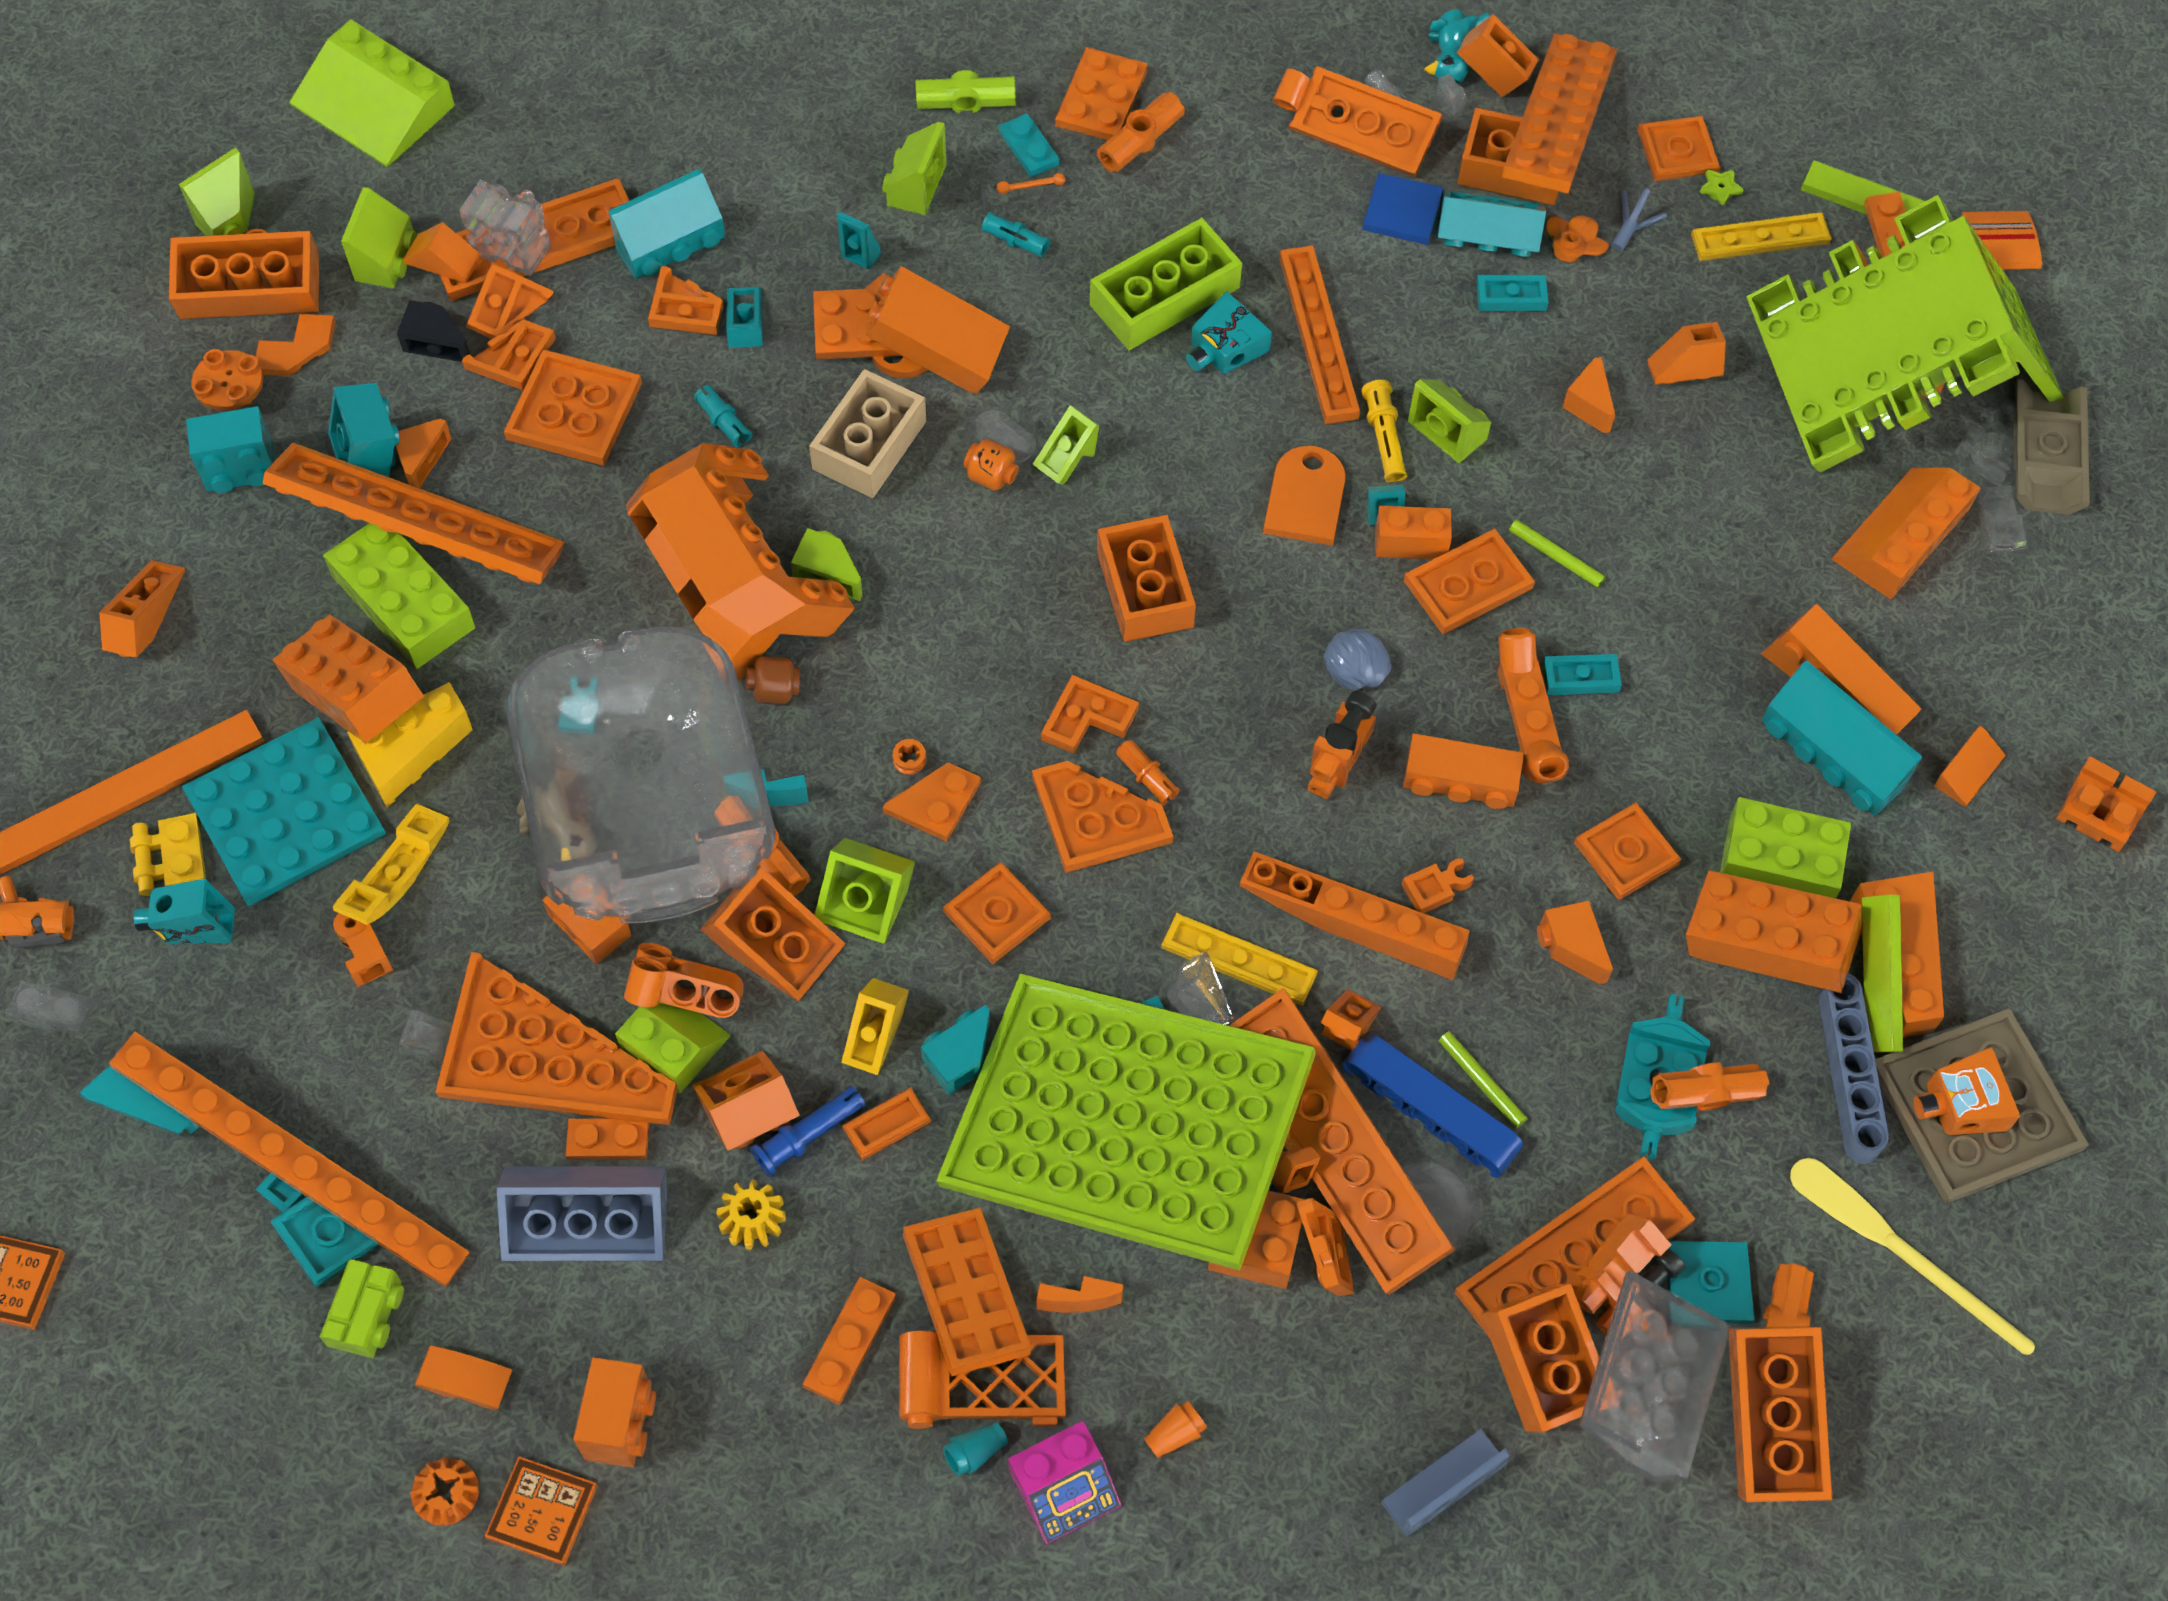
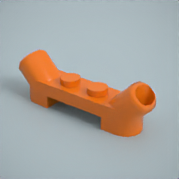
[1498,628,1569,783]

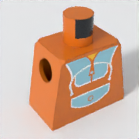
[1914,1048,2021,1135]

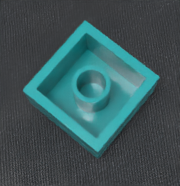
[328,383,399,477]
[186,406,276,493]

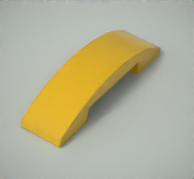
[333,803,449,925]

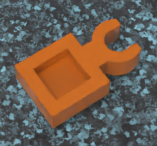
[1401,858,1474,913]

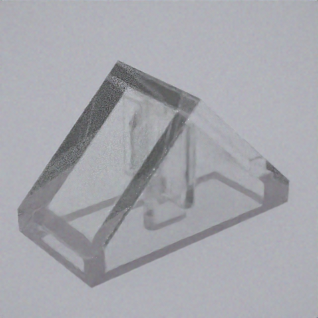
[1167,951,1234,1025]

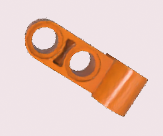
[624,943,744,1018]

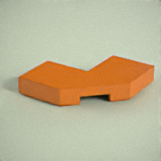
[255,314,336,376]

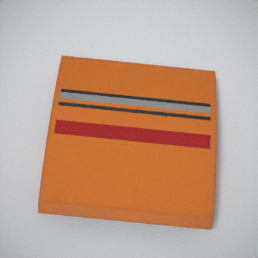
[1961,211,2042,270]

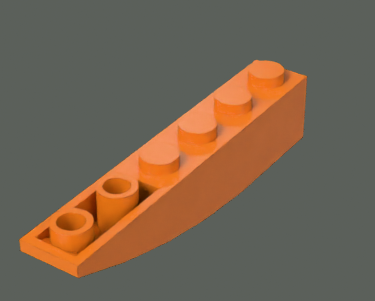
[1239,851,1470,980]

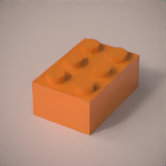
[1457,107,1559,205]
[1097,515,1196,642]
[1481,1283,1616,1432]

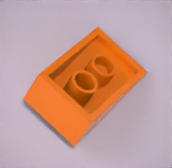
[700,867,846,1001]

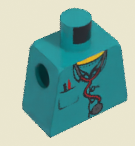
[1186,292,1272,374]
[134,879,235,944]

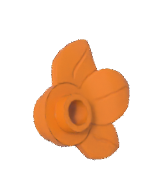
[1546,215,1610,262]

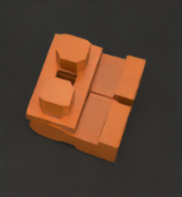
[2055,756,2157,853]

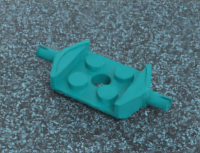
[1614,994,1710,1159]

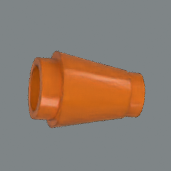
[1143,1400,1207,1459]

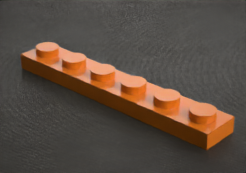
[1279,245,1360,425]

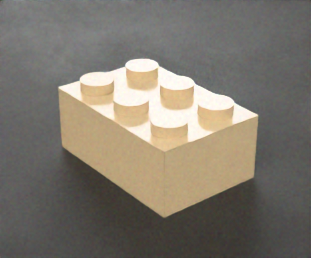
[809,369,926,498]

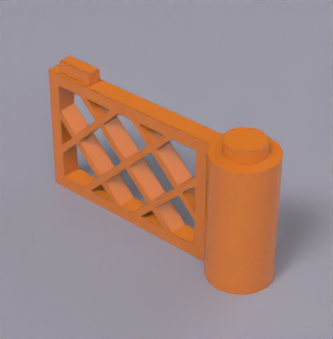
[899,1331,1066,1429]

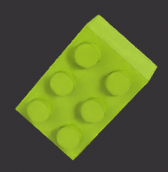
[1720,797,1851,899]

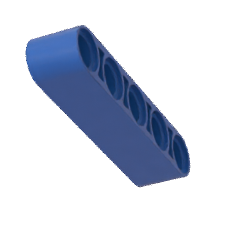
[1342,1033,1523,1178]

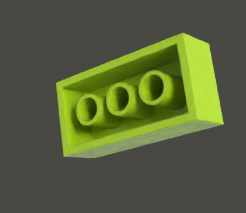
[1089,218,1242,351]
[323,523,476,670]

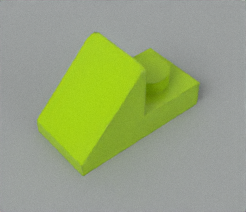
[1033,405,1099,485]

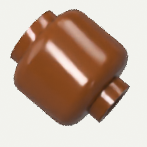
[745,656,800,705]

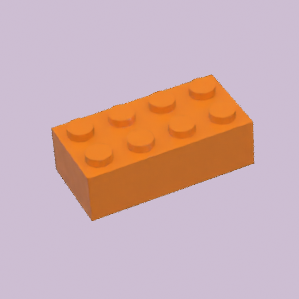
[169,231,320,319]
[272,614,424,744]
[1686,870,1863,993]
[1728,1326,1832,1502]

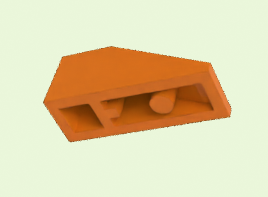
[99,560,185,658]

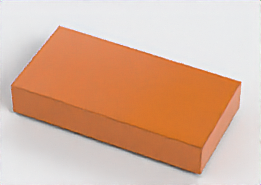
[842,1087,931,1161]

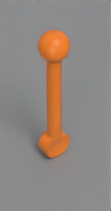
[996,173,1066,194]

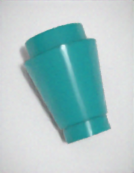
[943,1422,1008,1476]

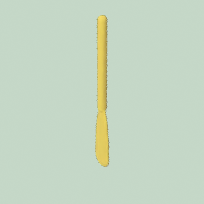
[1790,1158,2035,1355]

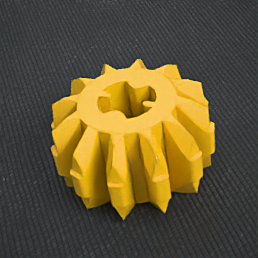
[716,1179,786,1251]

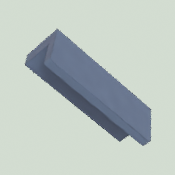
[1381,1429,1511,1537]

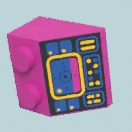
[1008,1421,1121,1545]

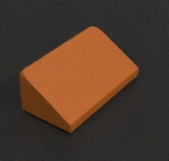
[1934,726,2006,807]

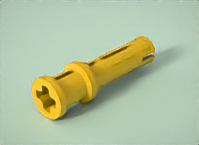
[1361,380,1407,482]

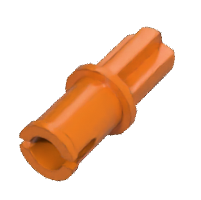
[1116,740,1180,806]

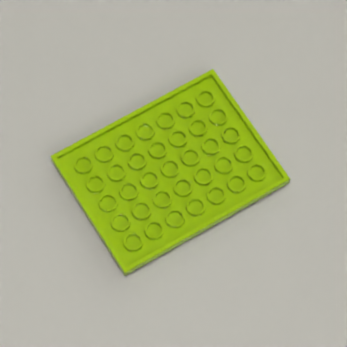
[936,974,1316,1271]

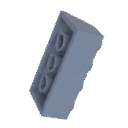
[496,1166,667,1261]

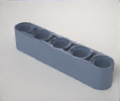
[1819,973,1889,1164]

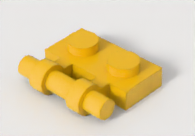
[129,813,206,896]

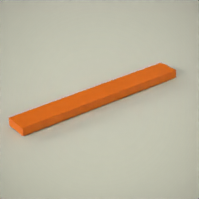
[0,710,265,875]

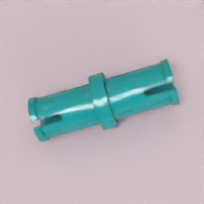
[982,211,1051,258]
[694,385,752,448]

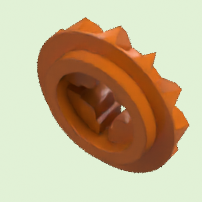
[410,1456,479,1526]

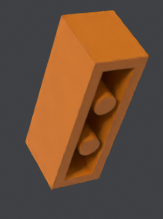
[1403,733,1524,809]

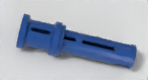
[750,1086,866,1177]

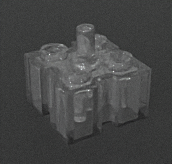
[459,180,551,276]

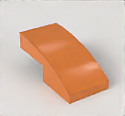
[1037,1276,1124,1313]
[414,1345,512,1411]

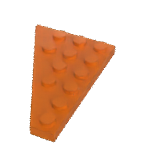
[435,952,678,1125]

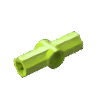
[916,70,1016,114]

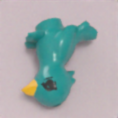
[1424,10,1490,86]

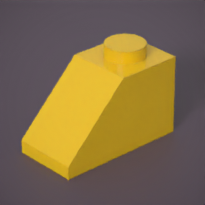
[841,978,909,1075]

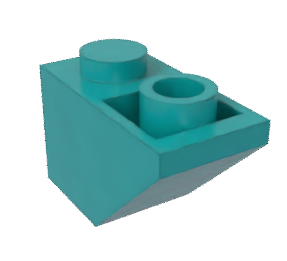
[921,1005,990,1096]

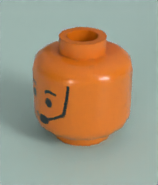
[963,438,1019,491]

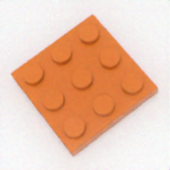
[504,349,642,466]

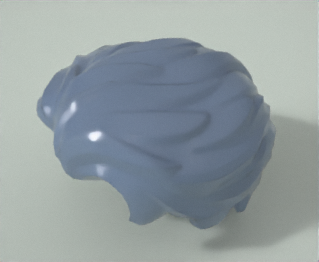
[1324,629,1391,690]

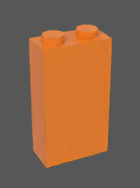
[866,266,1010,394]

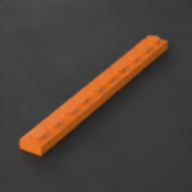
[109,1032,470,1288]

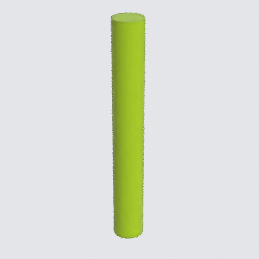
[1509,519,1606,588]
[1438,1031,1528,1128]

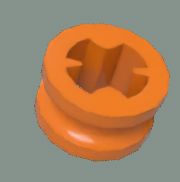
[892,739,926,775]

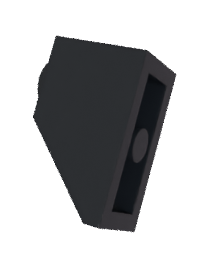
[397,300,470,362]

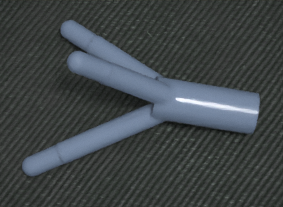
[1611,188,1667,252]

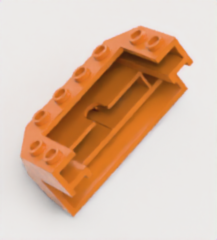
[626,443,855,681]

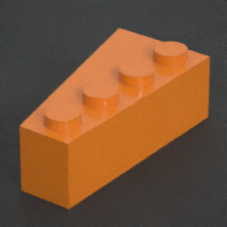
[1761,603,1921,735]

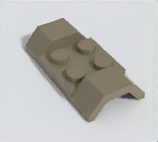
[2013,379,2090,515]

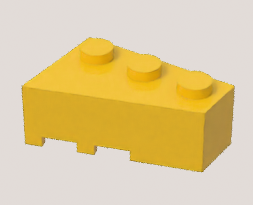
[347,682,473,808]

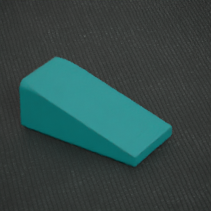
[837,211,881,270]
[726,287,763,348]

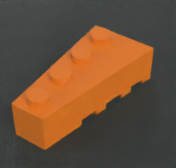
[1850,871,1944,1038]

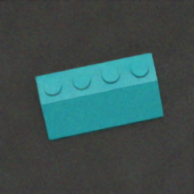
[1762,660,1922,816]

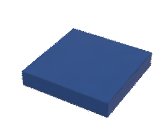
[1363,173,1444,245]

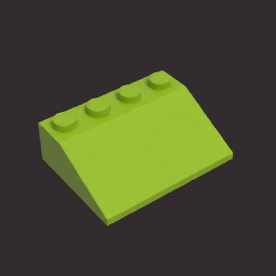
[289,19,455,167]

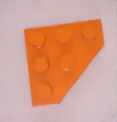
[1032,761,1174,873]

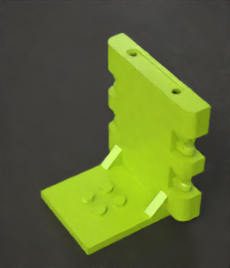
[1746,195,2064,473]

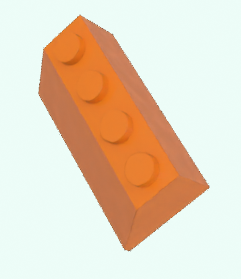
[1832,468,1981,600]

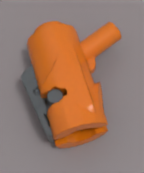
[0,876,75,948]

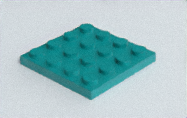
[182,717,386,907]

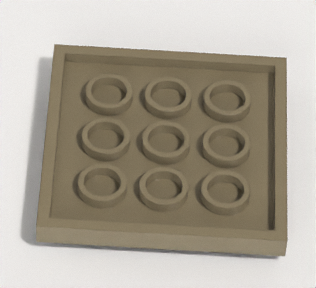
[1875,1008,2089,1204]

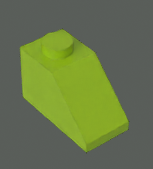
[791,528,863,601]

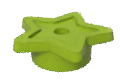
[1700,170,1743,205]

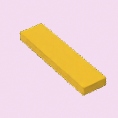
[1691,212,1832,261]
[1161,913,1318,1006]

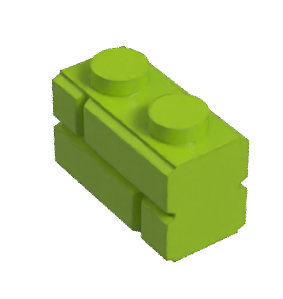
[319,1259,404,1358]

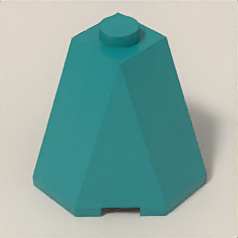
[79,1066,200,1136]

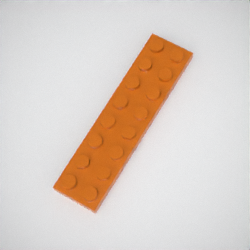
[1502,33,1618,194]
[262,442,565,585]
[1229,988,1456,1295]

